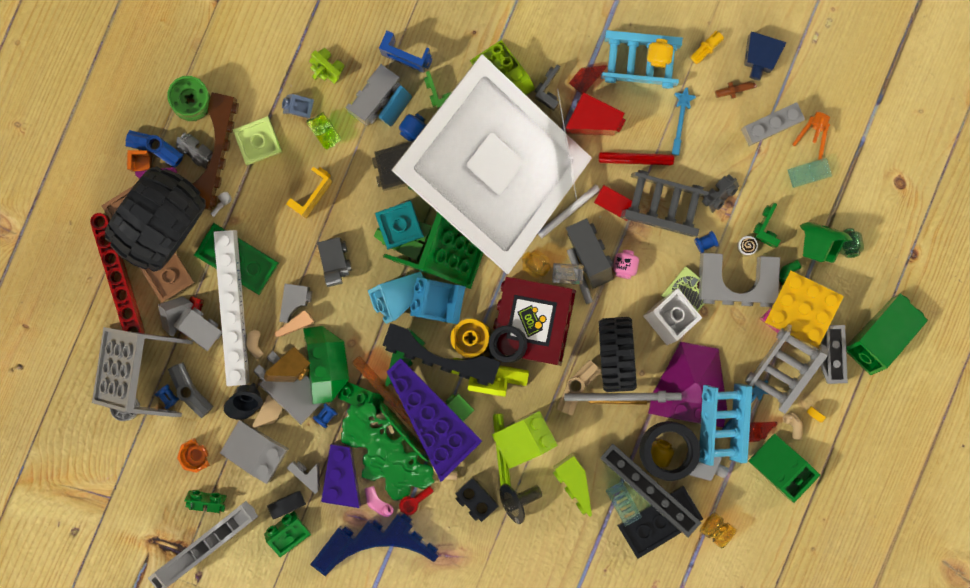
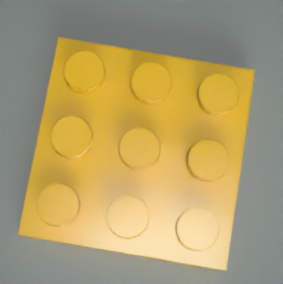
[765,271,844,349]

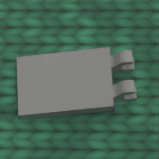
[254,351,322,425]

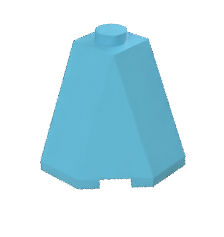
[368,271,425,324]

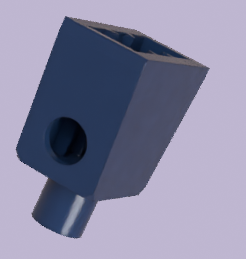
[744,31,786,80]

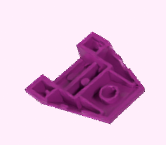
[648,342,727,427]

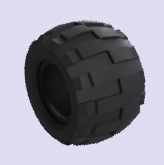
[105,166,206,272]

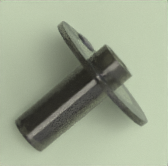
[500,484,542,524]

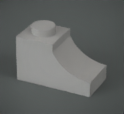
[279,284,312,323]

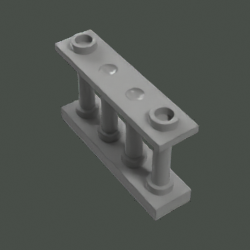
[745,324,829,414]

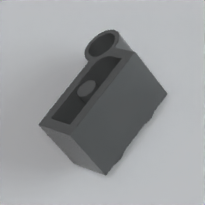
[317,237,352,287]

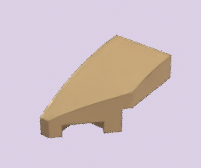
[252,394,283,429]

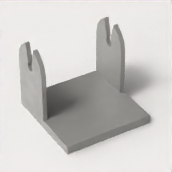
[92,327,193,417]

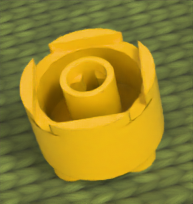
[451,319,491,358]

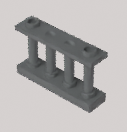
[620,170,709,237]

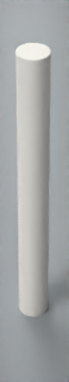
[538,184,600,239]

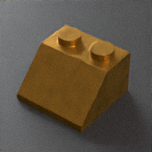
[264,347,310,382]

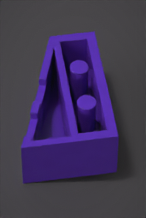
[321,443,361,508]

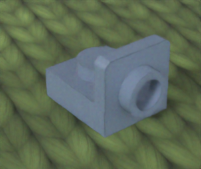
[282,94,314,119]

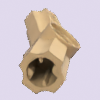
[557,360,602,415]

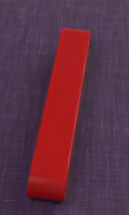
[90,213,145,333]

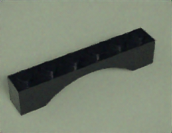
[383,323,501,386]

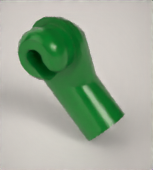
[779,260,801,285]

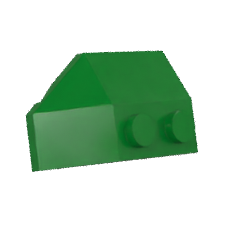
[303,326,349,404]

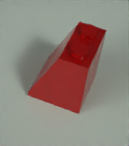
[565,92,626,136]

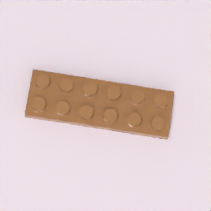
[101,185,195,303]

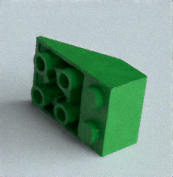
[748,433,820,503]

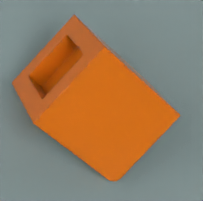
[127,150,152,172]

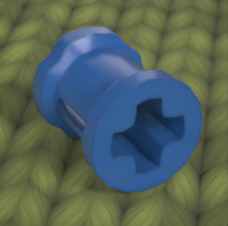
[694,231,719,254]
[155,384,180,410]
[313,403,338,429]

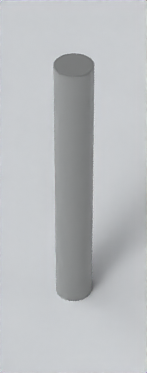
[567,248,593,304]

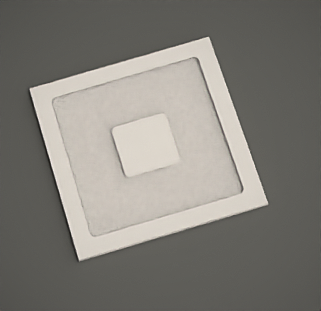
[391,55,592,274]

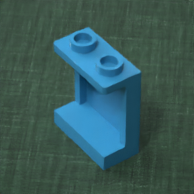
[410,277,465,324]

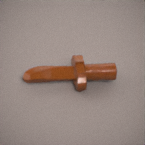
[715,82,757,99]

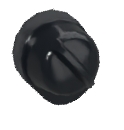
[223,383,263,420]

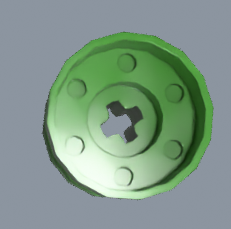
[167,76,211,121]

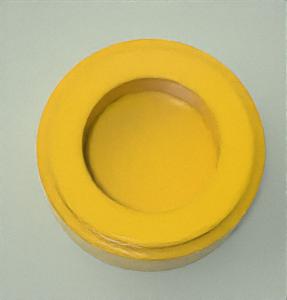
[807,406,826,423]

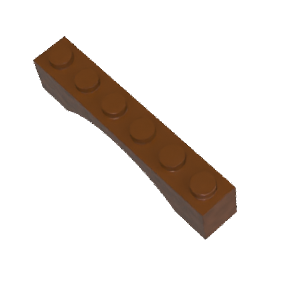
[193,92,239,211]

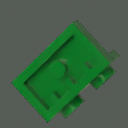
[264,511,311,558]

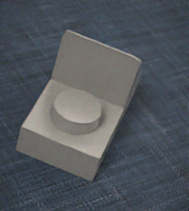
[287,461,320,494]

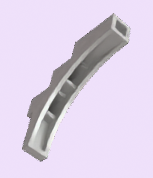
[148,501,258,588]

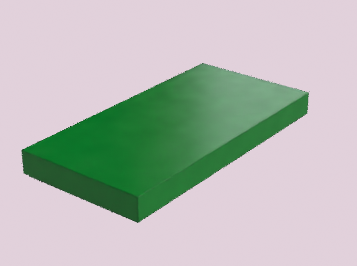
[194,223,279,295]

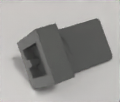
[534,65,560,111]

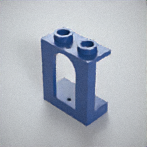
[379,30,432,73]

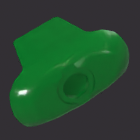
[800,222,853,263]

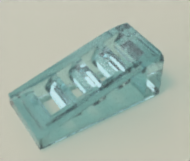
[606,481,642,527]

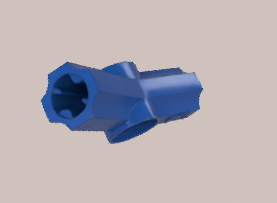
[125,130,184,168]

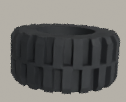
[599,317,637,392]

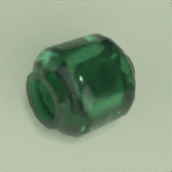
[840,228,864,258]

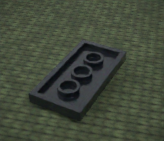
[617,486,703,559]

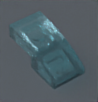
[788,158,832,188]

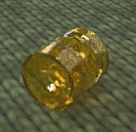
[700,512,737,549]

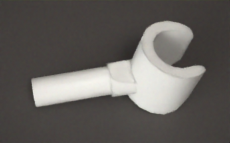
[211,192,232,217]

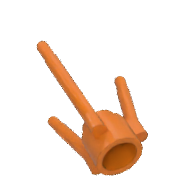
[792,112,830,162]

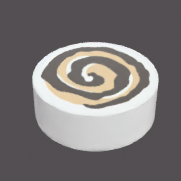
[738,236,758,255]

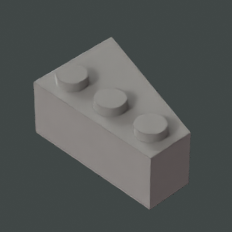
[345,64,401,126]
[812,325,848,384]

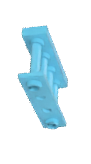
[601,30,683,89]
[699,383,752,466]

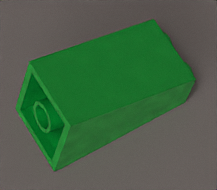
[846,293,928,375]

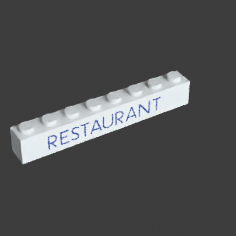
[214,230,250,386]

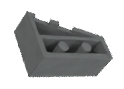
[566,218,613,289]

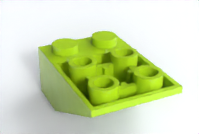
[470,40,535,95]
[553,453,592,517]

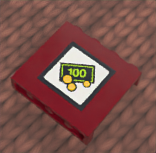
[493,277,576,366]

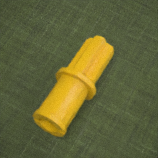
[690,30,724,64]

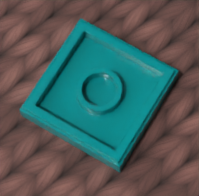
[375,200,424,250]

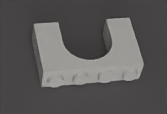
[699,253,780,307]

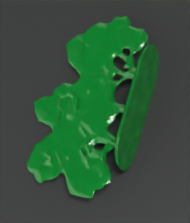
[341,403,434,501]

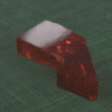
[569,65,608,94]
[749,422,777,442]

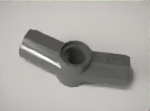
[168,362,214,418]

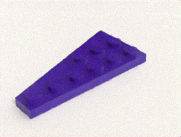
[387,358,482,482]

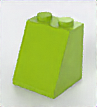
[491,411,558,469]

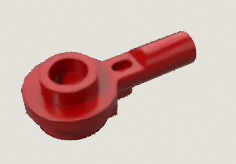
[399,486,434,515]

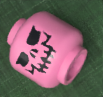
[612,250,639,279]

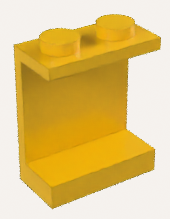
[286,167,333,218]

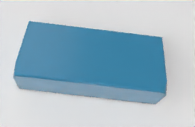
[378,85,412,126]

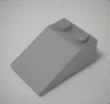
[220,420,289,484]

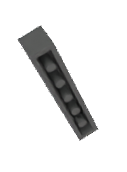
[600,444,701,538]

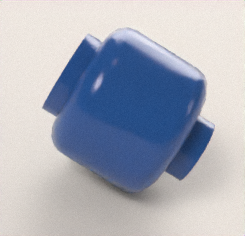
[399,113,426,143]

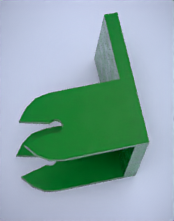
[383,186,483,289]

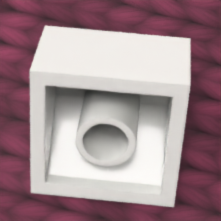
[643,288,702,345]

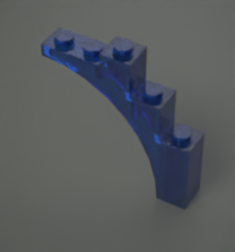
[310,513,439,576]

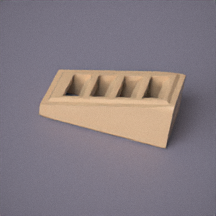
[275,310,315,337]

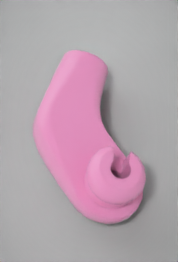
[365,486,394,517]

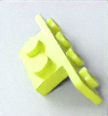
[451,358,529,397]

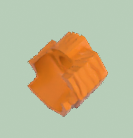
[177,438,210,473]

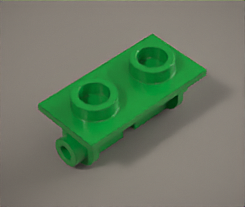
[184,490,227,514]

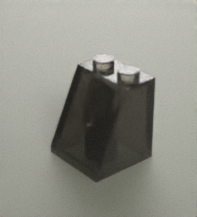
[372,141,414,191]

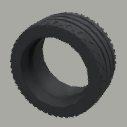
[639,421,700,481]

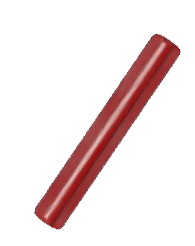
[599,152,674,165]

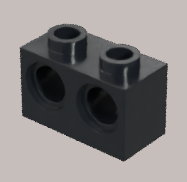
[455,476,499,522]

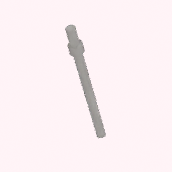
[564,391,682,403]

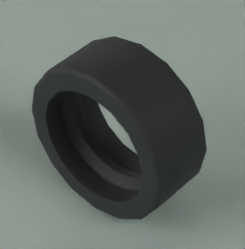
[489,326,527,363]
[267,491,306,520]

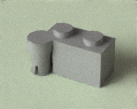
[173,307,222,351]

